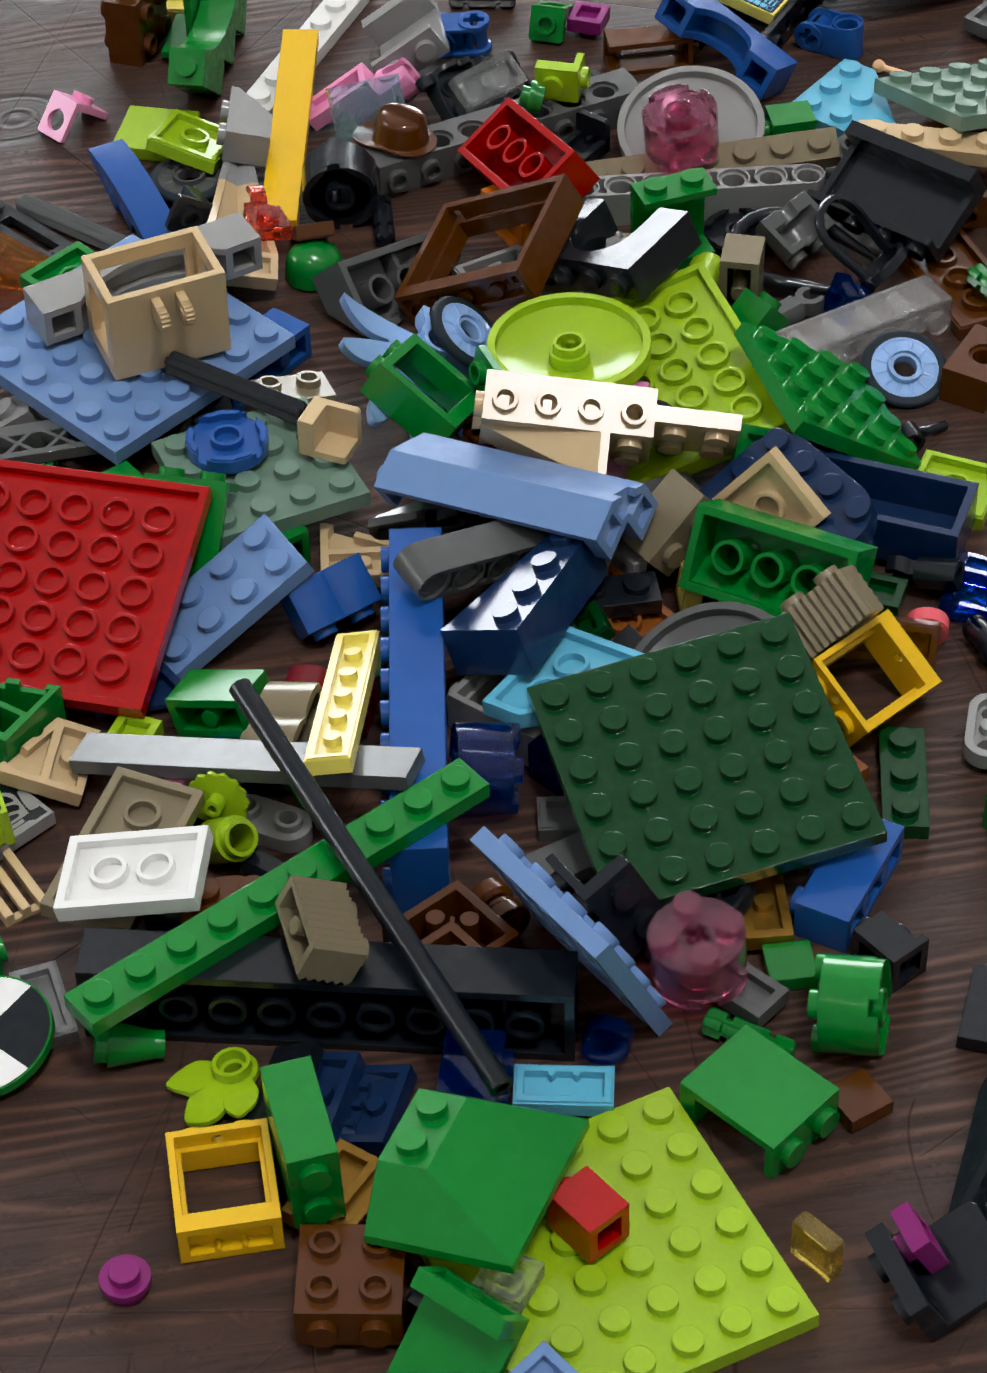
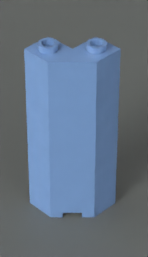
[373,433,659,560]

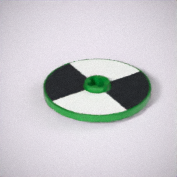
[0,975,55,1096]

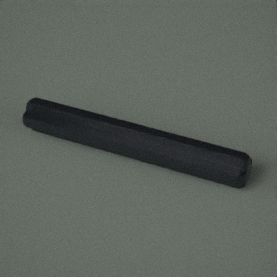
[164,351,308,425]

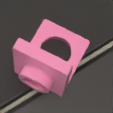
[38,90,109,144]

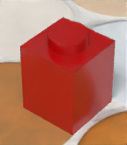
[548,1166,630,1264]

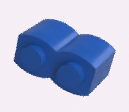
[280,553,381,642]

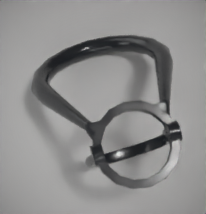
[730,194,909,298]

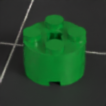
[807,953,892,1057]

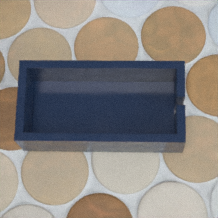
[817,449,979,561]

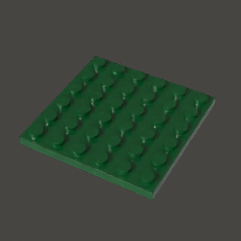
[527,612,887,908]

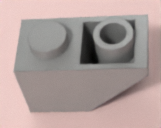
[216,86,273,167]

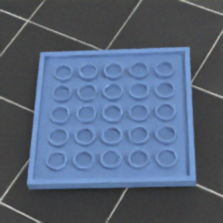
[0,234,296,465]

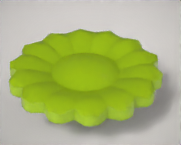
[189,771,250,820]

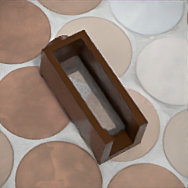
[603,24,699,75]

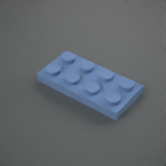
[162,513,314,679]

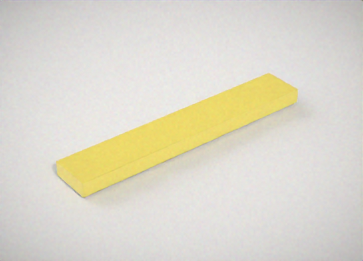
[303,630,381,776]

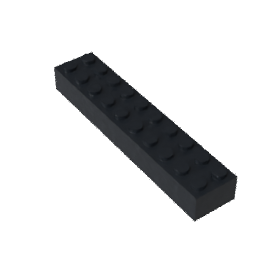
[74,927,579,1062]

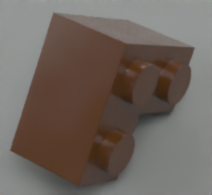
[382,879,520,949]

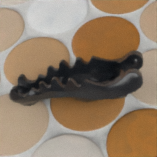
[415,51,531,121]

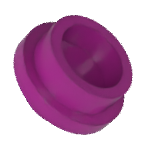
[98,1254,152,1306]

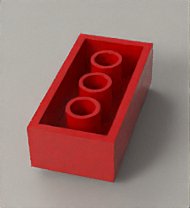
[457,97,600,223]

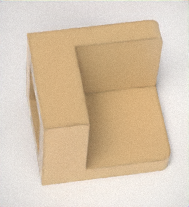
[297,396,362,465]

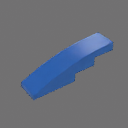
[88,139,172,240]

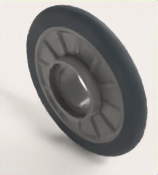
[150,159,222,204]

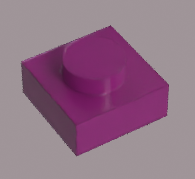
[567,0,610,36]
[889,1201,949,1274]

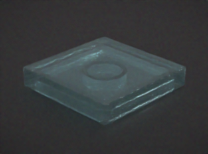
[326,73,405,142]

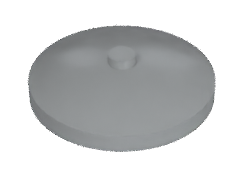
[617,65,765,157]

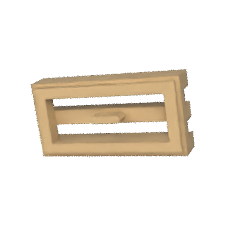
[0,848,45,927]

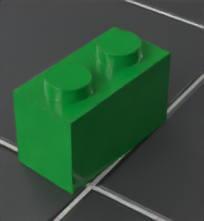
[165,669,269,738]

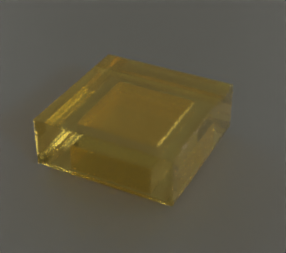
[790,1211,844,1283]

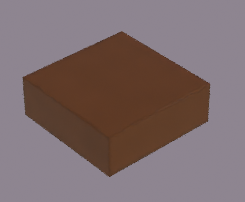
[833,1068,894,1134]

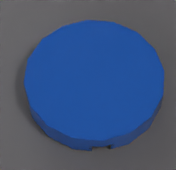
[185,410,269,474]

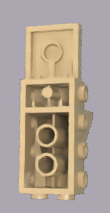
[472,369,742,474]

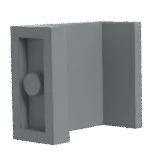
[361,0,450,73]

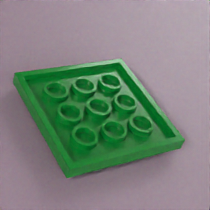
[734,322,921,470]

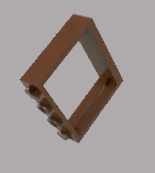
[394,174,585,326]

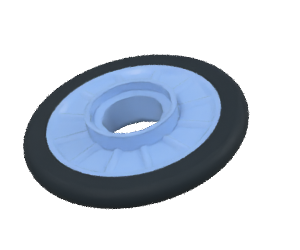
[430,296,493,368]
[860,330,946,409]

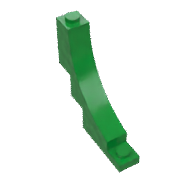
[167,0,247,96]

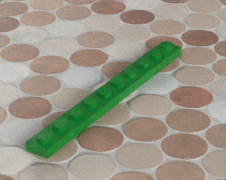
[64,758,490,1038]

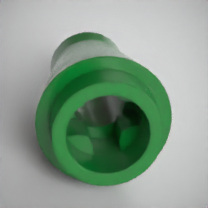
[93,1022,165,1069]

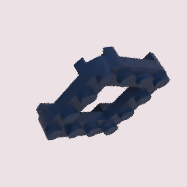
[700,428,878,546]

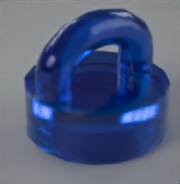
[582,1015,634,1065]

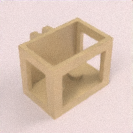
[80,226,231,381]

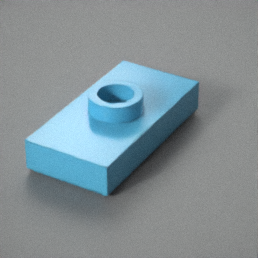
[512,1064,615,1117]

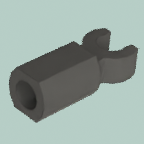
[778,286,825,334]

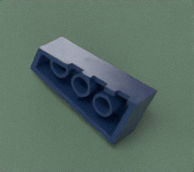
[440,533,609,675]

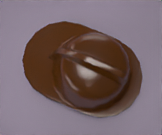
[353,102,437,158]

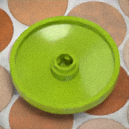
[487,292,651,400]

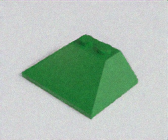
[363,1088,590,1274]

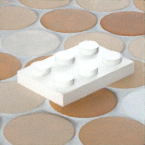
[53,825,213,922]

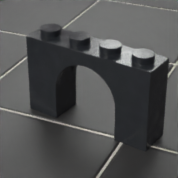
[519,196,702,302]

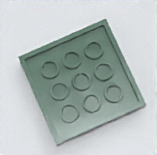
[874,58,987,132]
[151,396,371,551]

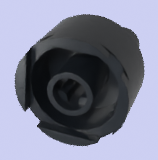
[302,137,378,229]

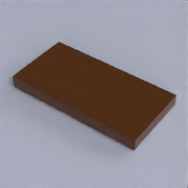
[900,229,987,341]

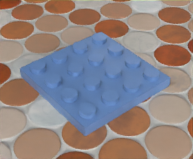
[470,826,673,1037]

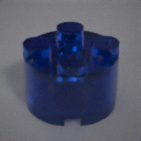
[449,722,524,815]

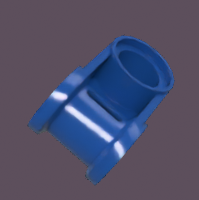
[794,7,864,60]
[439,10,492,59]

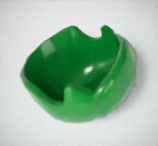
[285,239,343,291]

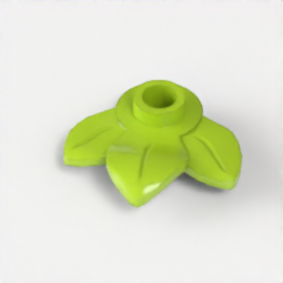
[166,1047,259,1127]

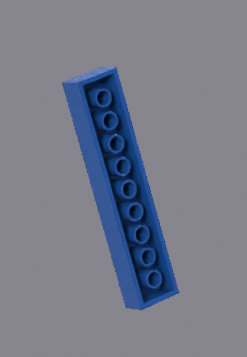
[380,527,450,913]

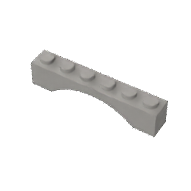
[23,212,263,346]

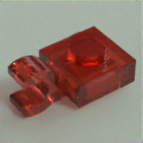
[243,185,293,241]

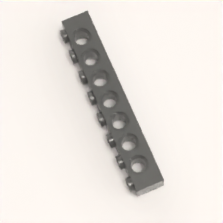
[361,67,639,196]

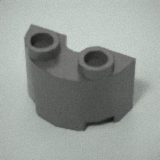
[755,190,835,271]

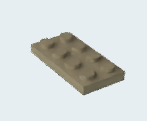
[40,766,205,930]

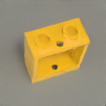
[811,609,942,747]
[165,1118,285,1264]

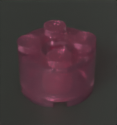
[641,84,719,174]
[647,891,748,1010]

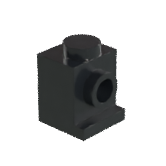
[851,910,929,994]

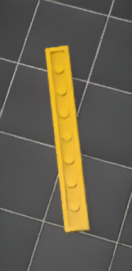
[262,29,319,230]

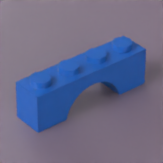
[654,0,798,100]

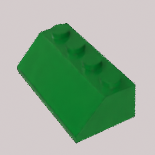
[679,499,878,617]

